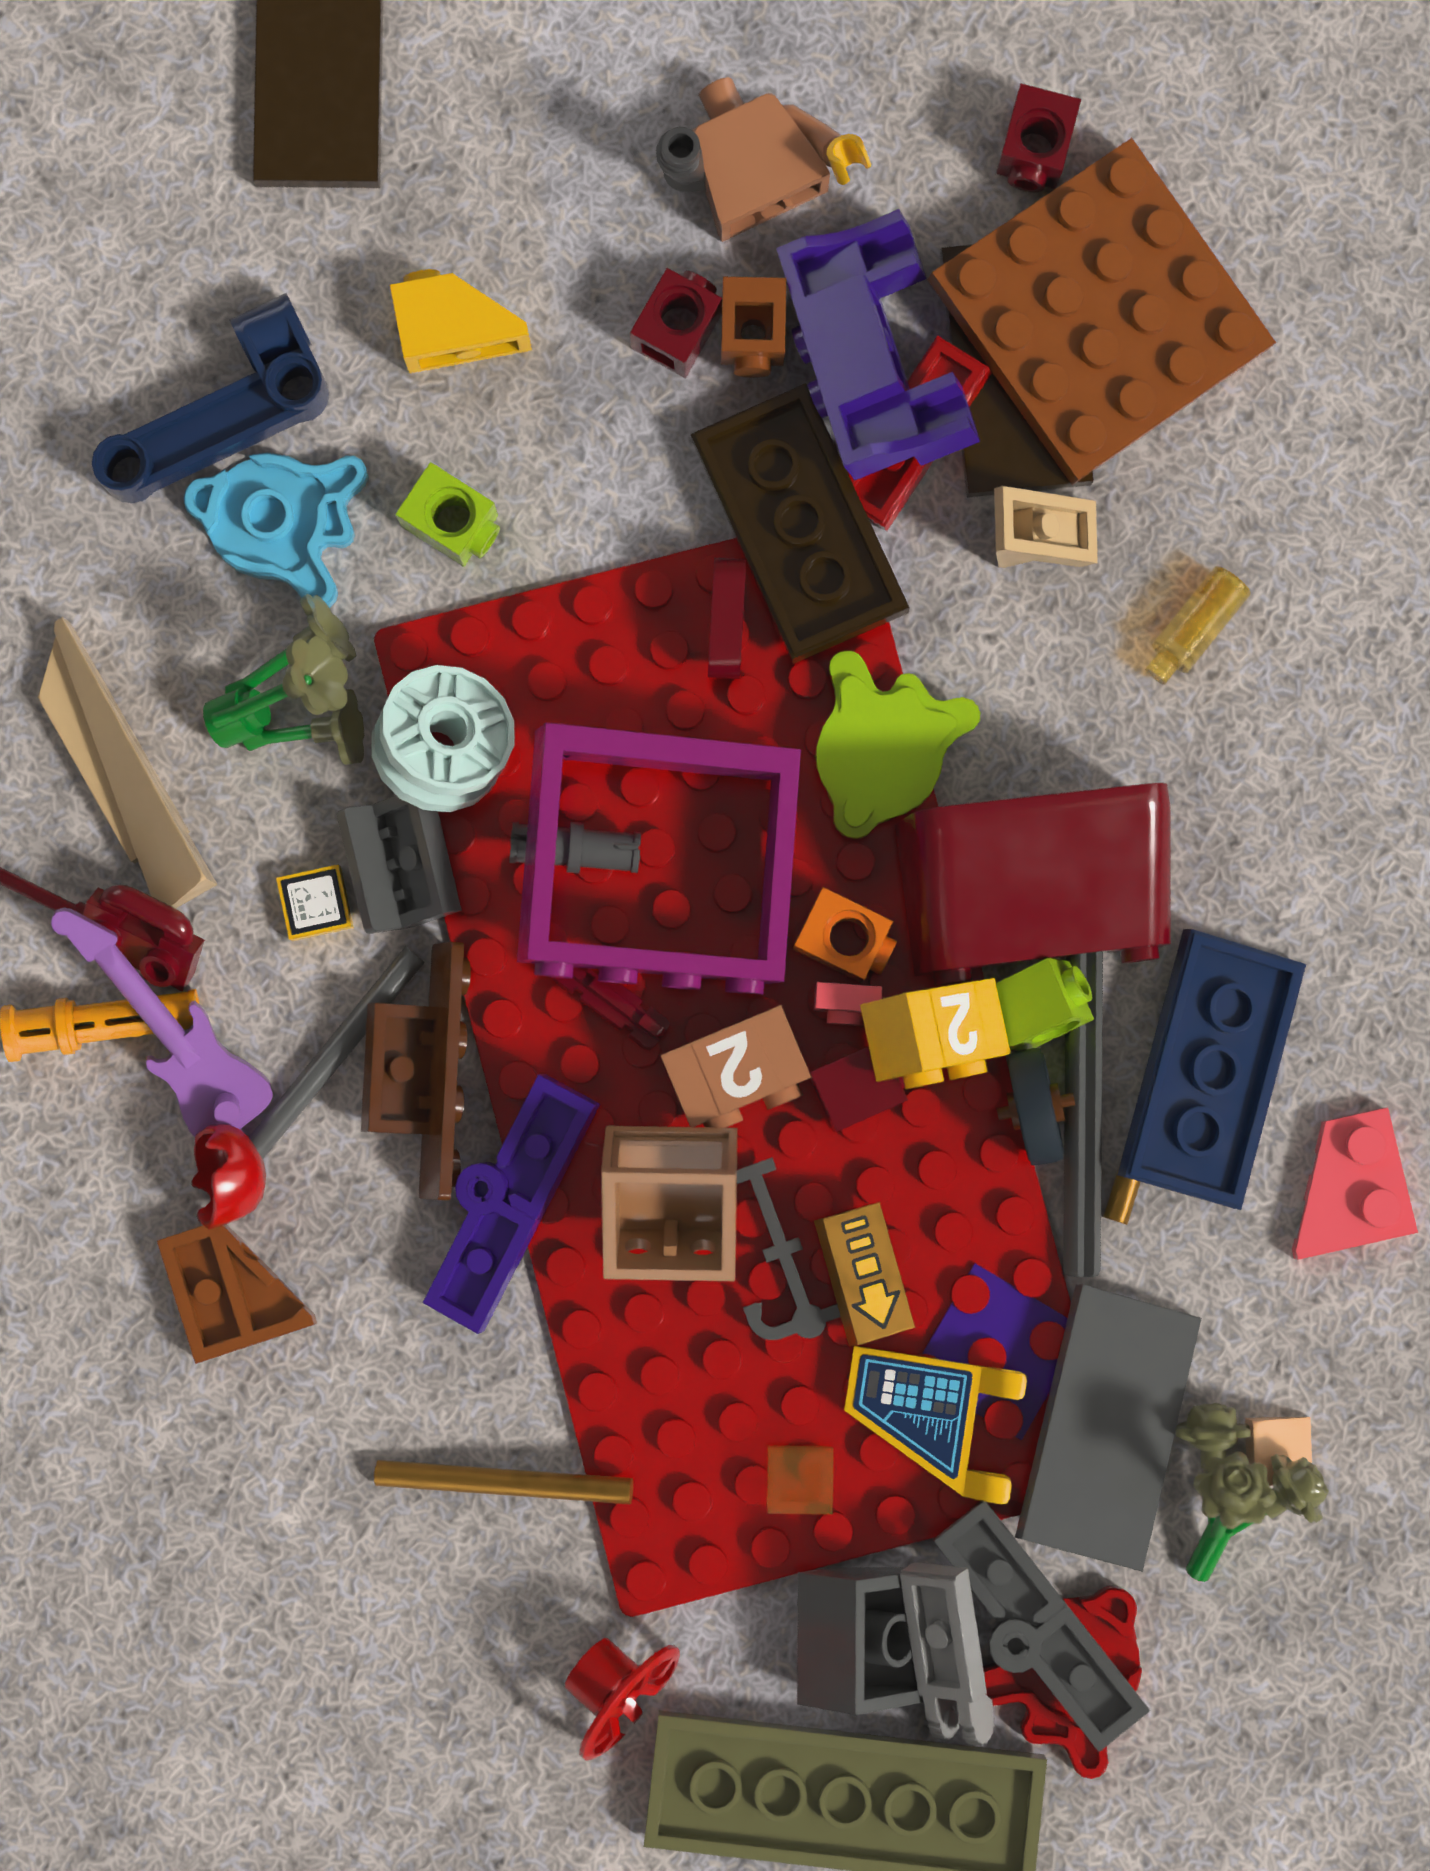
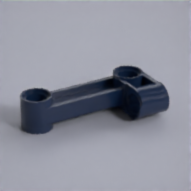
[92,293,329,503]

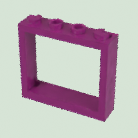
[517,723,801,995]

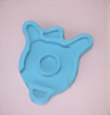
[184,453,369,608]

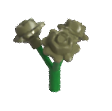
[1175,1403,1329,1582]

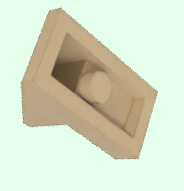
[994,486,1098,568]

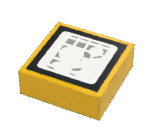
[276,864,354,941]

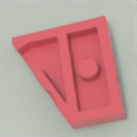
[1292,1107,1418,1260]

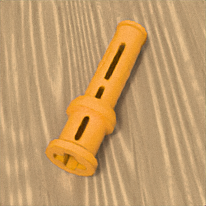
[0,989,199,1062]

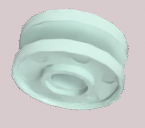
[371,665,515,812]

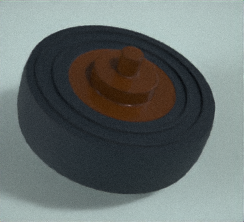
[997,1048,1075,1165]

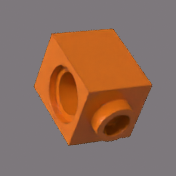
[793,887,897,983]

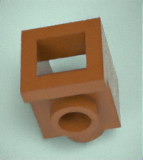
[721,276,786,378]

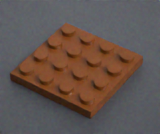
[927,138,1276,486]

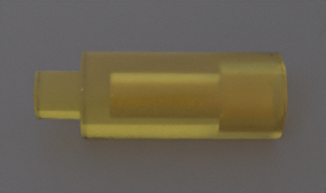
[1145,566,1251,685]

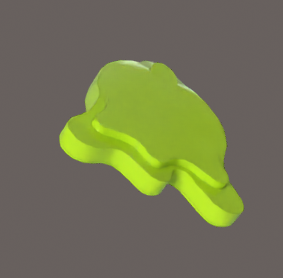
[816,651,981,839]

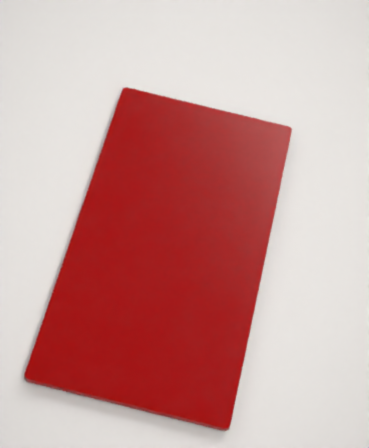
[374,538,1071,1617]

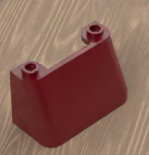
[895,783,1171,986]

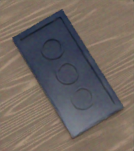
[1117,929,1306,1210]

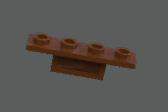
[361,942,471,1201]

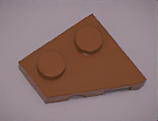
[157,1224,317,1364]

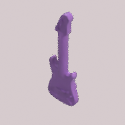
[51,908,273,1137]

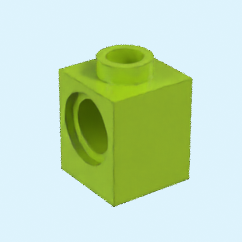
[395,462,500,567]
[996,958,1094,1051]

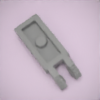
[900,1562,995,1746]

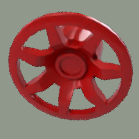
[564,1638,680,1761]

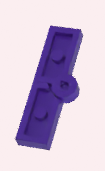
[422,1074,600,1334]

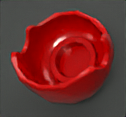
[191,1123,266,1230]

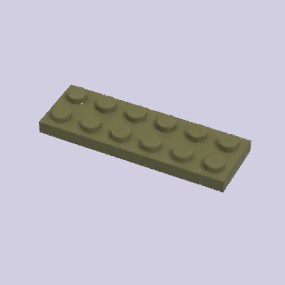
[644,1710,1047,1871]

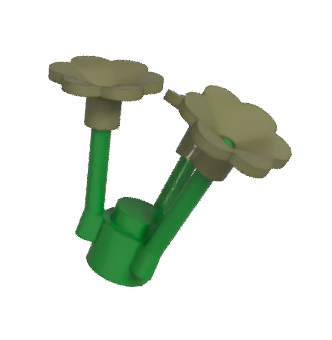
[203,594,365,765]

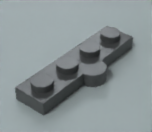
[933,1501,1150,1752]

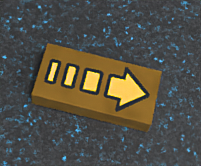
[814,1202,915,1346]

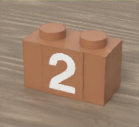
[661,1005,811,1128]

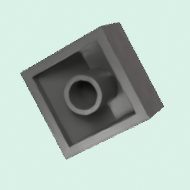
[797,1567,924,1715]

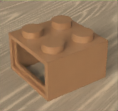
[602,1126,737,1281]

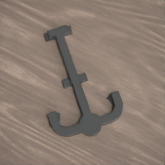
[737,1157,841,1340]

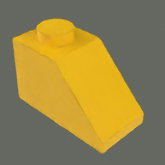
[390,269,532,374]

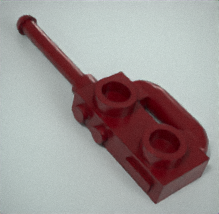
[0,867,205,992]

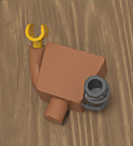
[656,77,871,242]

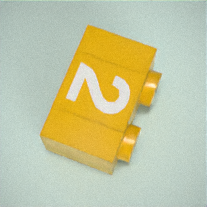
[860,978,1011,1089]

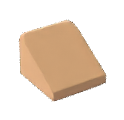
[1245,1417,1312,1486]

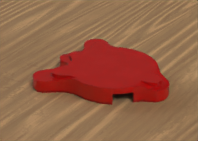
[983,1586,1142,1779]

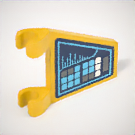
[844,1346,1027,1504]

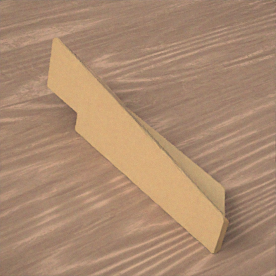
[38,617,218,908]

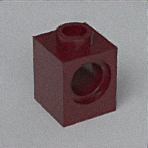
[996,83,1081,193]
[630,268,722,379]
[810,1046,908,1132]

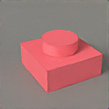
[813,982,882,1026]

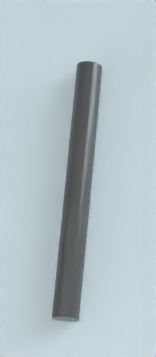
[249,946,425,1159]

